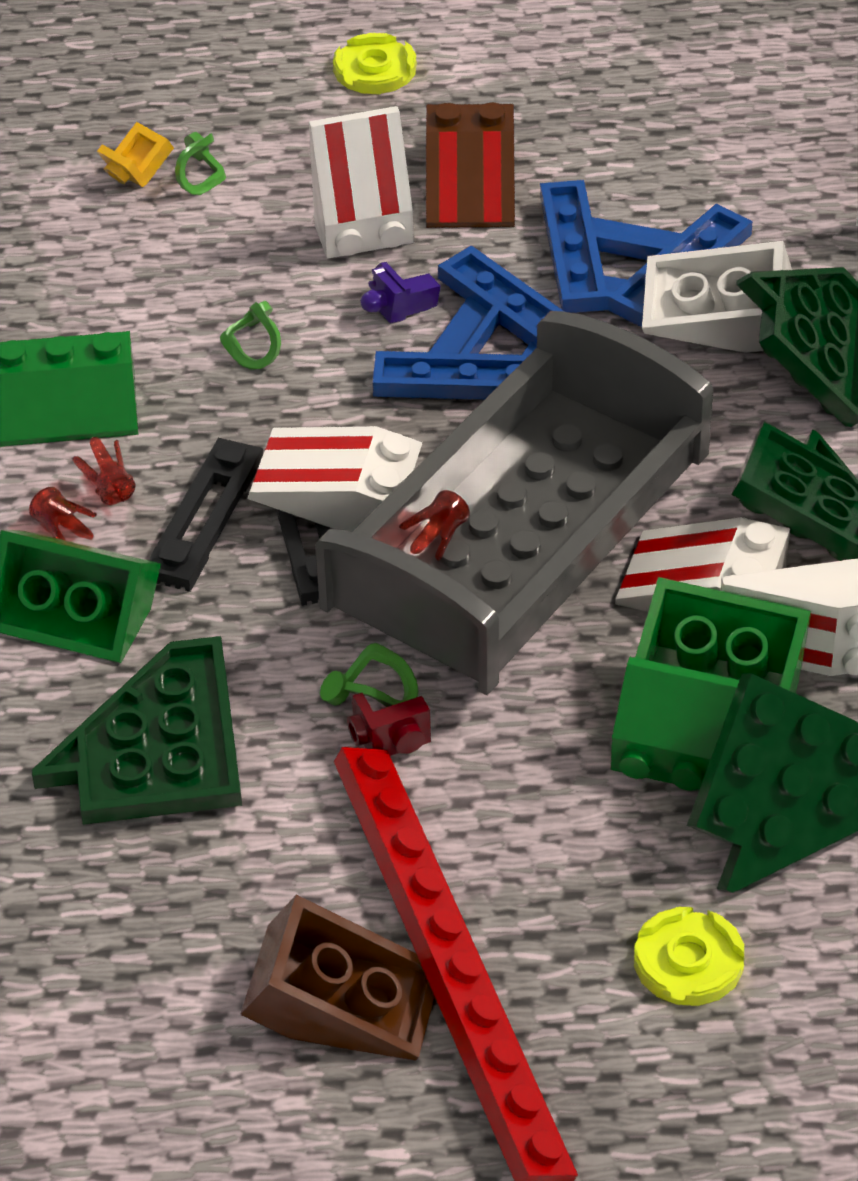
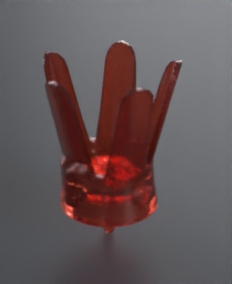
[72,437,136,506]
[29,487,97,541]
[399,490,470,561]

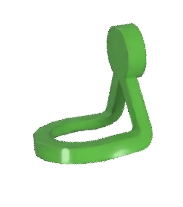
[175,132,226,195]
[220,301,281,370]
[320,643,419,707]

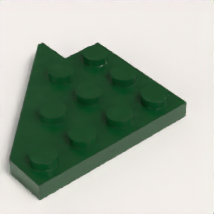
[736,267,858,427]
[731,421,858,561]
[32,636,242,825]
[687,674,858,893]

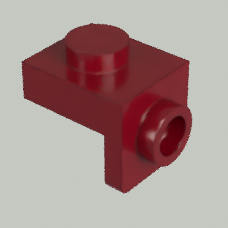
[347,692,431,756]

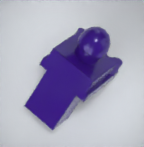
[360,262,441,324]

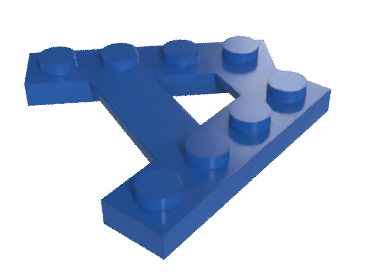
[540,180,753,327]
[373,245,565,400]

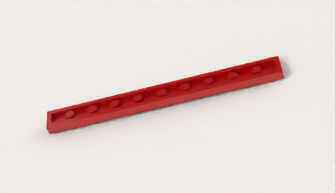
[334,747,578,1181]

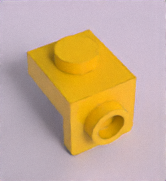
[97,122,174,187]

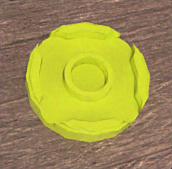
[333,33,417,94]
[634,907,744,1006]

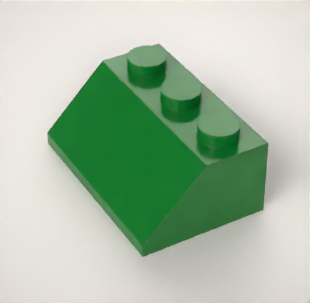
[0,331,139,447]
[0,530,161,663]
[635,577,811,693]
[611,656,739,791]

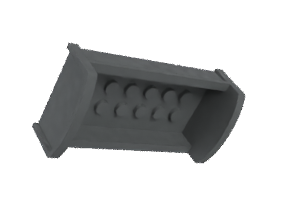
[316,311,713,696]

